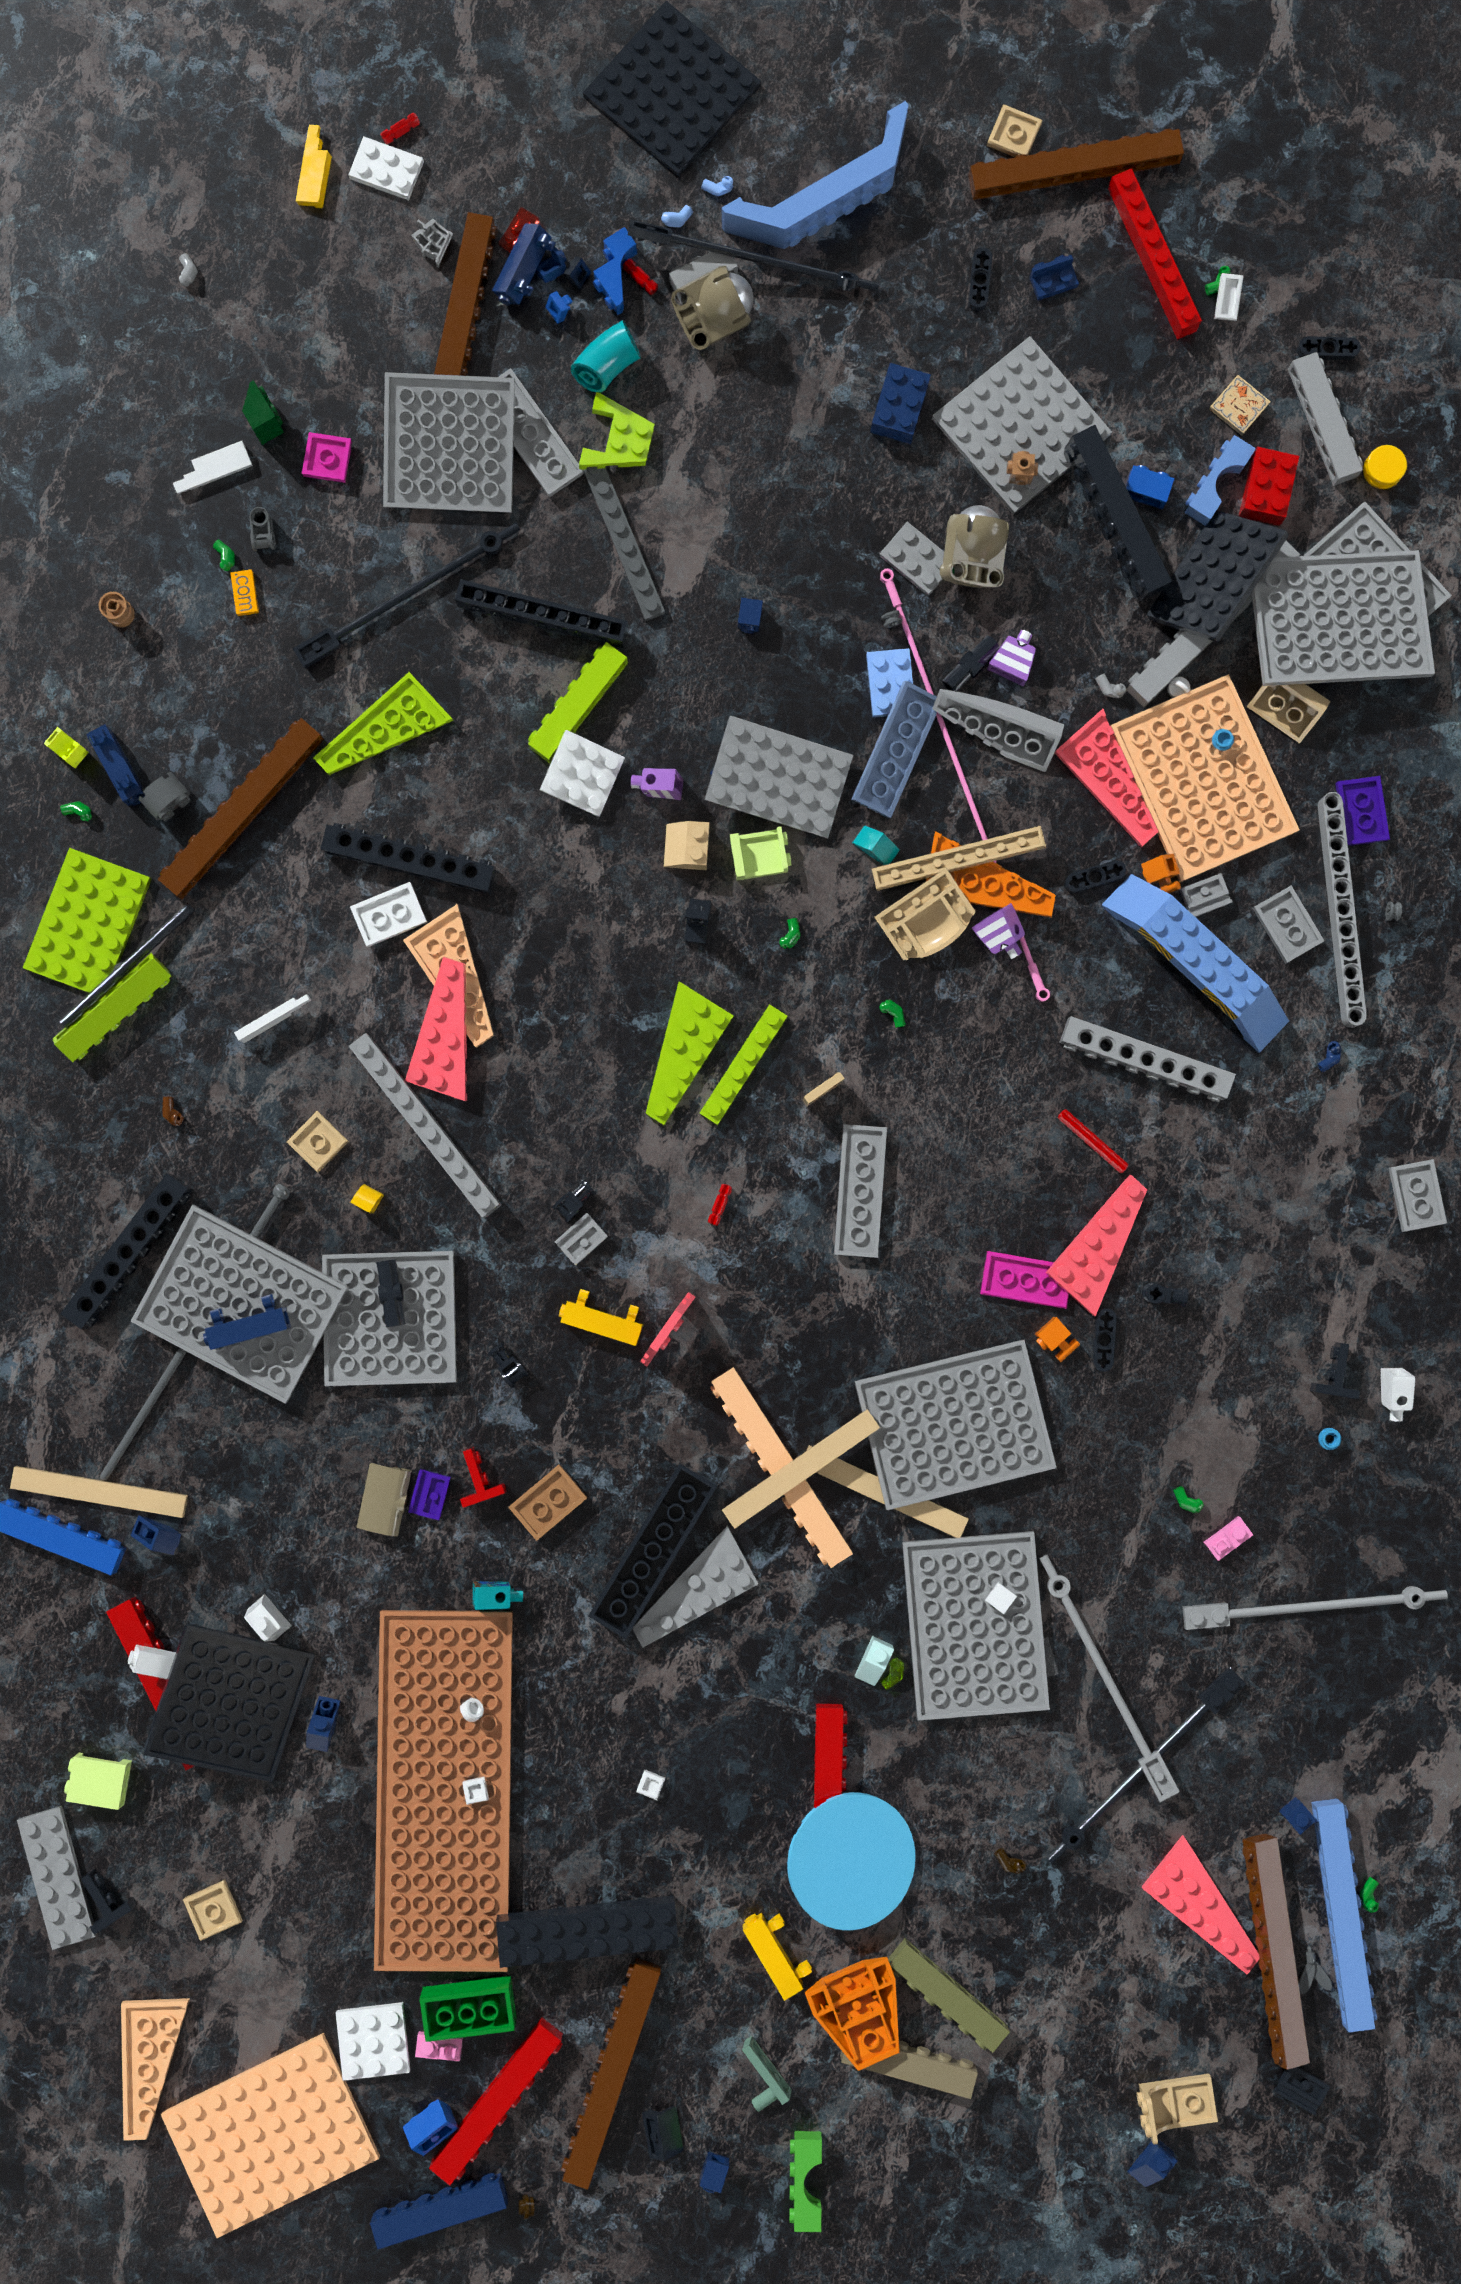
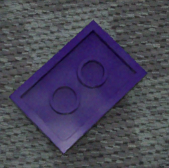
[1335,776,1390,846]

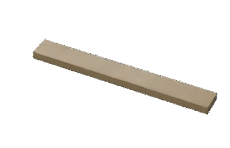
[872,826,1046,891]
[722,1409,880,1529]
[806,1445,968,1538]
[10,1466,188,1518]

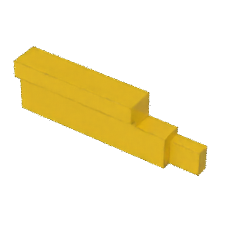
[296,125,332,208]

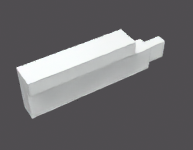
[173,441,253,494]
[234,994,311,1043]

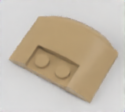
[875,868,975,960]

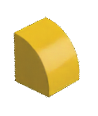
[350,1184,384,1214]

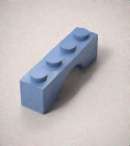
[1185,435,1256,526]

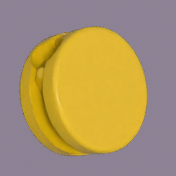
[1363,445,1407,489]

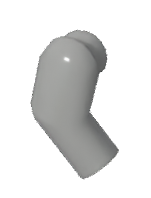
[179,253,198,286]
[1095,674,1126,698]

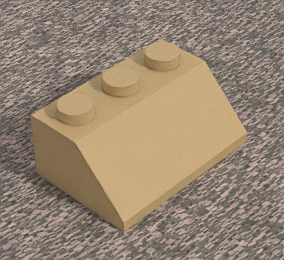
[1247,684,1330,743]

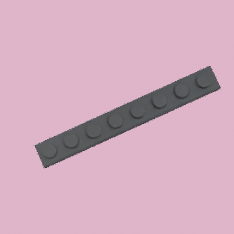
[584,467,665,622]

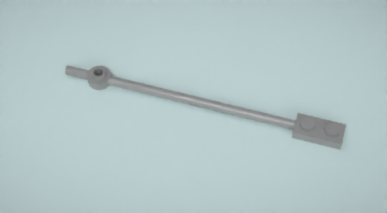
[1039,1554,1180,1802]
[1182,1586,1448,1630]

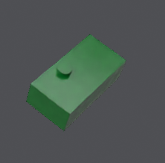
[420,1976,517,2042]

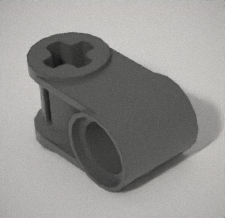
[249,507,276,552]

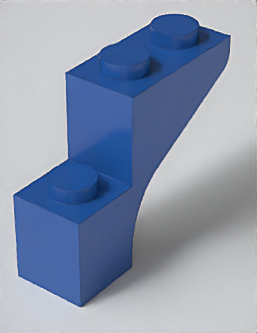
[593,227,637,315]

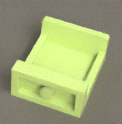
[730,827,791,881]
[64,1753,132,1810]

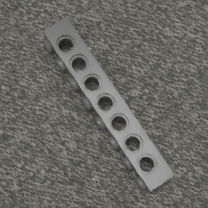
[1059,1016,1236,1102]

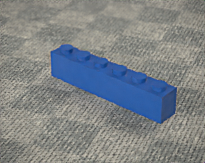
[0,1499,126,1575]

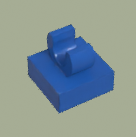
[546,291,573,324]

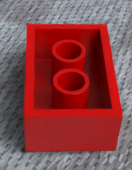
[1239,447,1299,526]

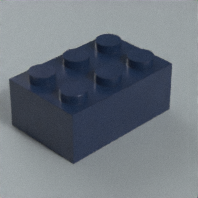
[870,363,931,444]

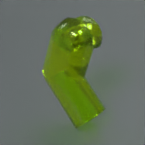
[881,1658,904,1690]

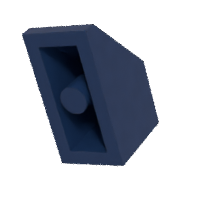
[131,1515,181,1555]
[1127,2138,1178,2187]

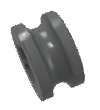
[881,610,902,628]
[1385,901,1402,922]

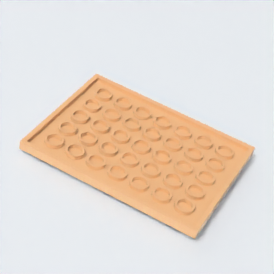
[1111,674,1299,883]
[161,2033,380,2238]

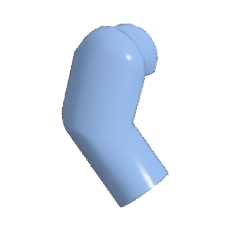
[701,176,733,196]
[661,205,693,227]

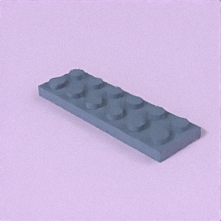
[851,681,937,818]

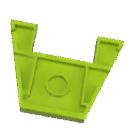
[579,392,655,470]

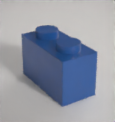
[1126,465,1174,509]
[403,2099,459,2156]

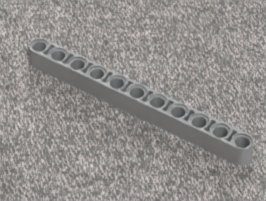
[1318,792,1367,1028]

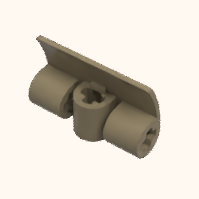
[357,1463,411,1536]

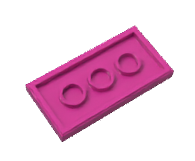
[980,1251,1069,1309]

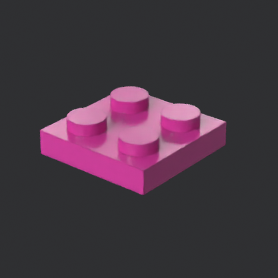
[302,432,352,483]

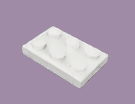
[349,136,424,200]
[350,882,427,947]

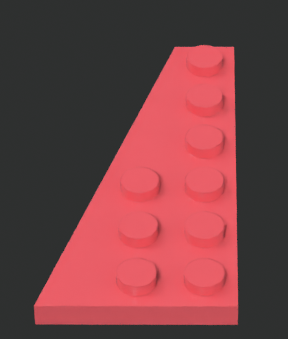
[1142,1835,1259,1974]

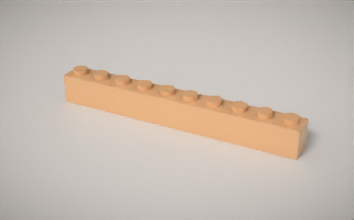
[710,1367,853,1568]

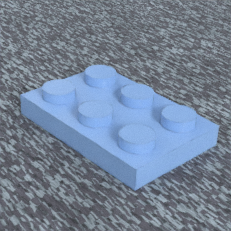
[866,648,913,717]

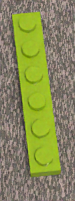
[699,1004,788,1125]

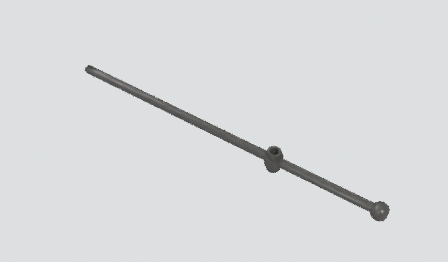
[100,1184,290,1481]

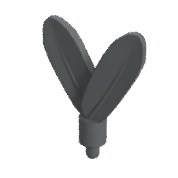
[1298,1946,1332,1994]

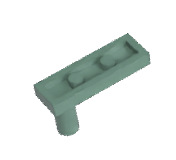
[742,2036,792,2112]

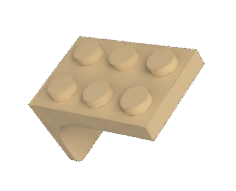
[1137,2074,1218,2145]

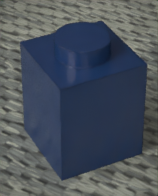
[738,598,763,634]
[1279,1797,1317,1835]
[700,2151,729,2193]

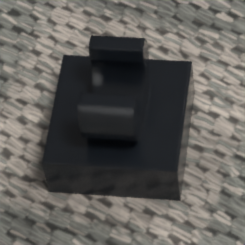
[564,256,591,289]

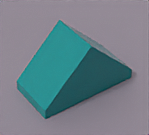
[852,825,900,866]

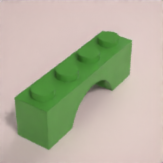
[789,2131,822,2232]

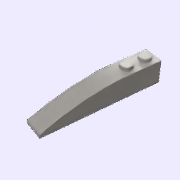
[932,689,1064,772]

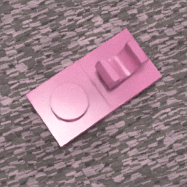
[1204,1516,1253,1561]
[415,2031,463,2061]

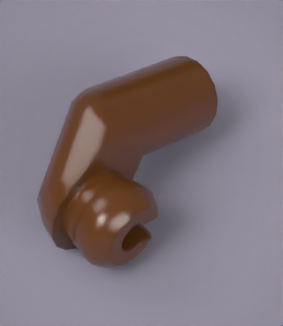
[162,1097,184,1126]

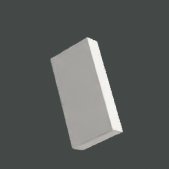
[1214,273,1243,321]

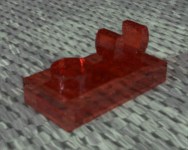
[499,207,540,252]

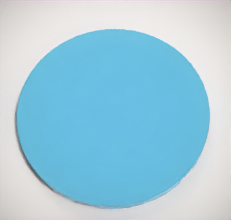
[787,1792,915,1930]

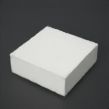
[985,1582,1017,1614]
[636,1770,665,1800]
[462,1777,489,1805]

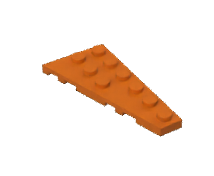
[926,831,1056,918]

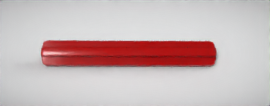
[1058,1109,1129,1173]

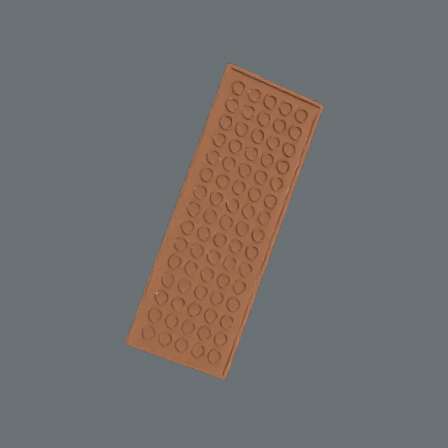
[374,1610,513,1972]

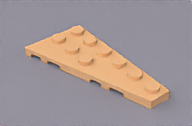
[403,904,494,1048]
[121,1998,190,2140]

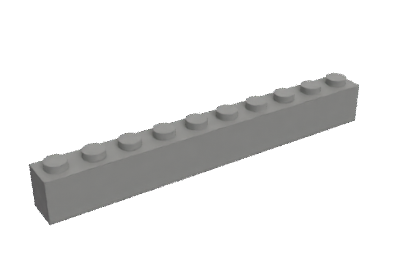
[1126,541,1300,708]
[349,1033,502,1218]

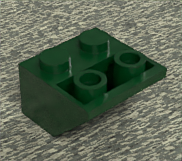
[242,380,284,445]

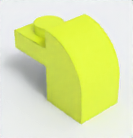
[44,727,89,768]

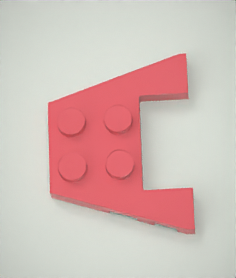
[640,1292,695,1366]

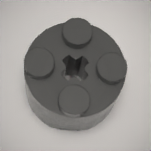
[139,772,191,822]

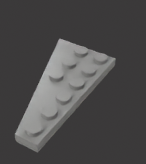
[632,1525,758,1648]

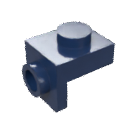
[535,246,567,283]

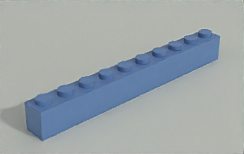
[1311,1799,1377,2032]

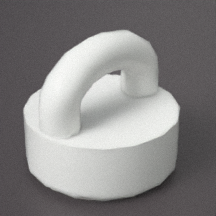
[1168,677,1190,698]
[460,1698,484,1722]

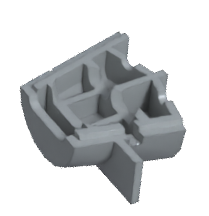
[411,219,453,268]

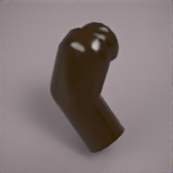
[994,1848,1026,1874]

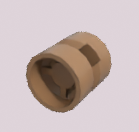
[99,592,135,627]

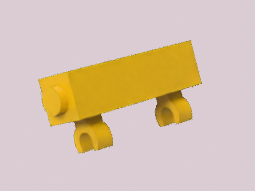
[558,1289,643,1346]
[743,1913,812,2001]

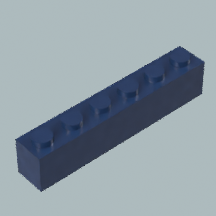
[370,2173,509,2249]

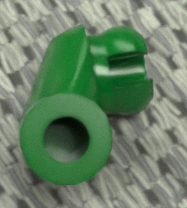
[1205,266,1231,295]
[213,539,235,571]
[60,801,92,821]
[779,918,800,949]
[1359,1877,1379,1913]

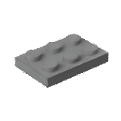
[879,522,944,596]
[1252,886,1324,964]
[1389,1159,1447,1232]

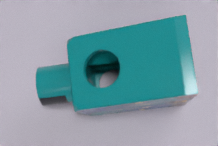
[472,1581,523,1610]

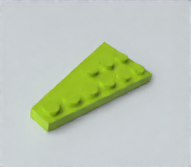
[314,672,453,775]
[646,982,733,1125]

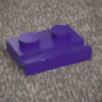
[408,1469,451,1520]

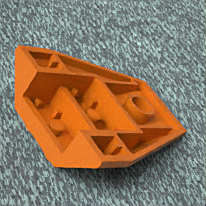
[805,1957,899,2071]

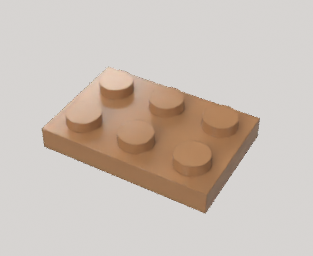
[509,1464,587,1541]

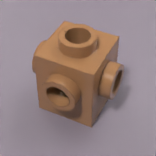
[1006,451,1038,485]

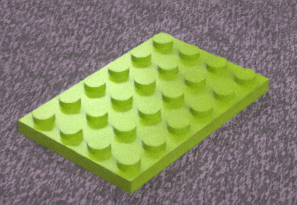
[23,848,152,993]

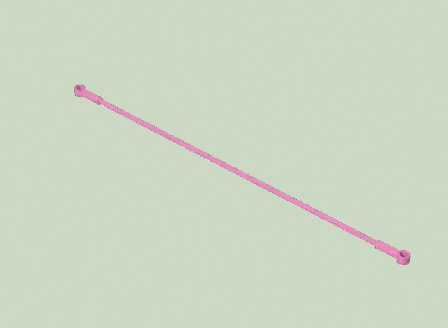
[880,569,1050,1002]

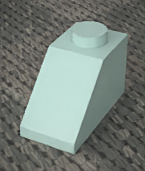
[854,1636,894,1686]

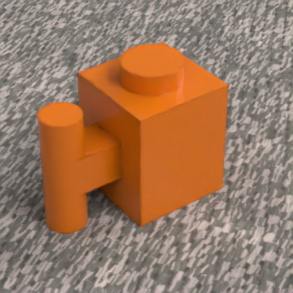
[1141,853,1181,893]
[1035,1317,1080,1362]

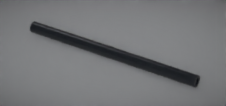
[59,903,195,1029]

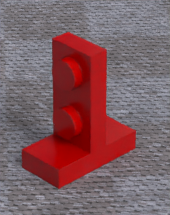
[460,1447,507,1508]

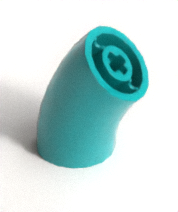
[571,320,641,393]

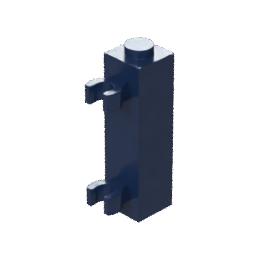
[492,223,556,305]
[86,724,145,806]
[203,1294,292,1350]

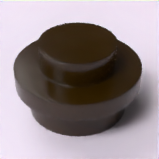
[518,2195,534,2219]

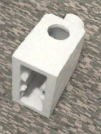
[1381,1368,1415,1421]
[244,1594,292,1642]

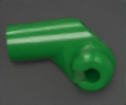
[880,1000,906,1028]
[1173,1486,1204,1513]

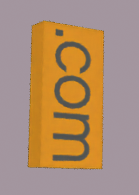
[231,569,259,616]

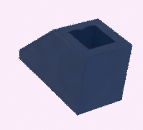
[306,1696,340,1752]

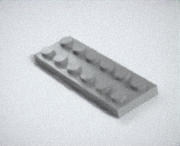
[499,368,584,498]
[834,1124,887,1258]
[17,1806,97,1950]

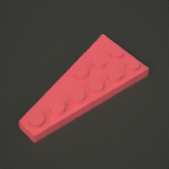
[1054,709,1159,847]
[405,957,467,1101]
[1046,1175,1147,1316]

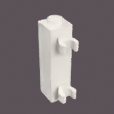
[128,1645,176,1679]

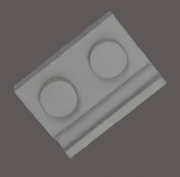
[1180,873,1233,917]
[555,1213,608,1265]

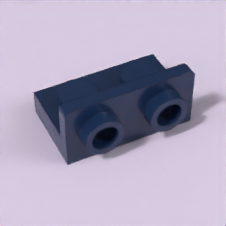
[1029,255,1079,300]

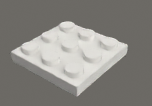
[540,730,625,817]
[336,2002,410,2081]

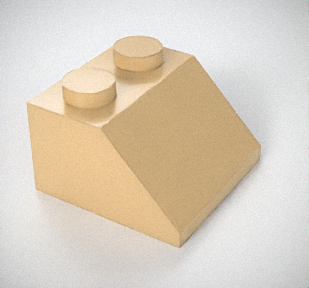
[664,821,710,870]

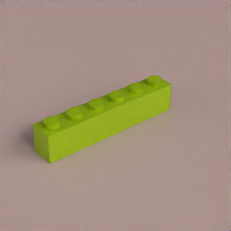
[528,642,628,764]
[53,953,171,1062]

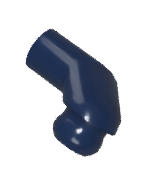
[1317,1041,1342,1073]

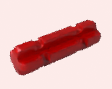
[380,113,420,144]
[623,259,658,295]
[708,1184,732,1226]

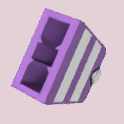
[987,630,1036,686]
[631,768,683,800]
[972,903,1025,959]

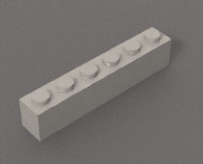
[1288,352,1363,486]

